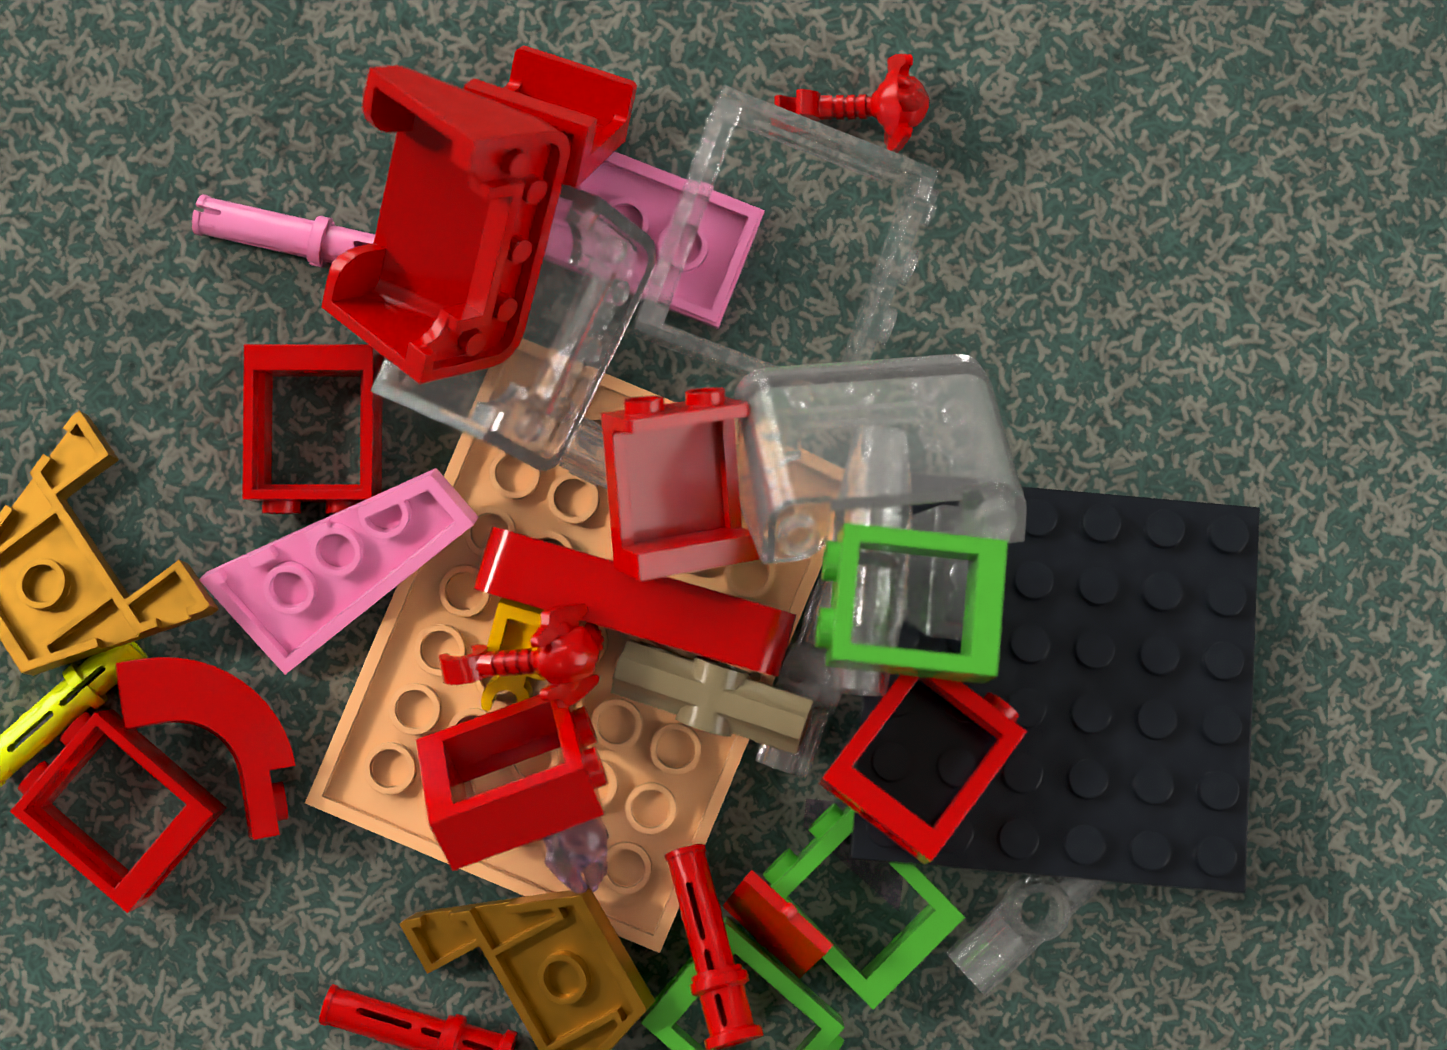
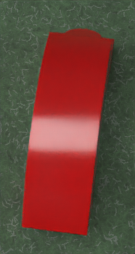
[115,657,296,840]

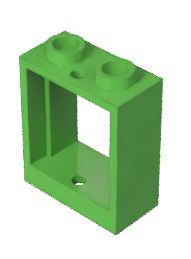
[815,523,1008,684]
[763,803,965,1009]
[641,915,845,1050]

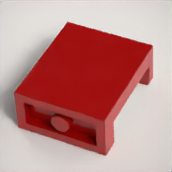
[463,45,637,188]
[601,387,761,581]

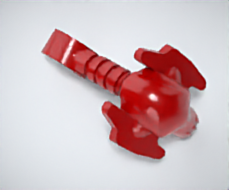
[774,54,930,154]
[439,603,604,708]

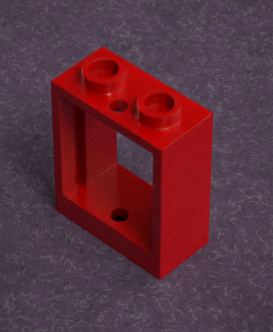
[242,344,383,514]
[818,650,1027,865]
[416,694,609,871]
[10,709,227,913]

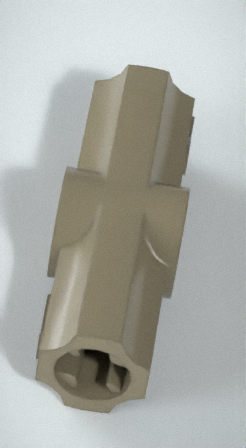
[611,640,815,754]

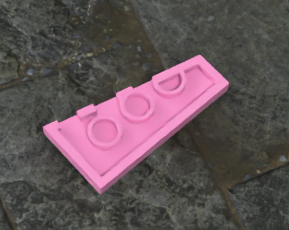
[199,468,479,675]

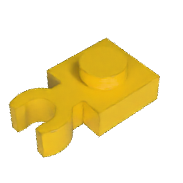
[481,598,546,711]

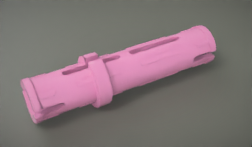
[192,194,375,268]

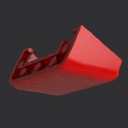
[321,65,570,384]

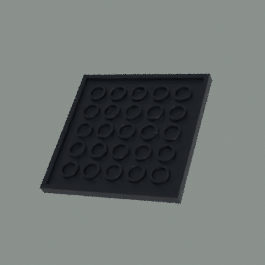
[849,474,1260,894]

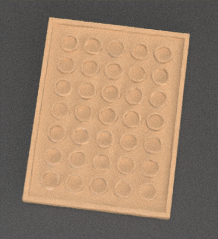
[305,338,858,953]

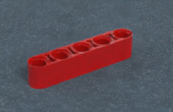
[473,526,797,677]

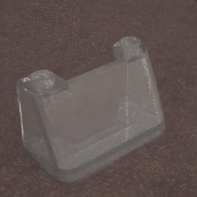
[371,184,656,471]
[733,354,1027,564]

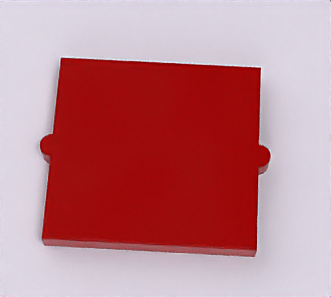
[722,870,833,979]

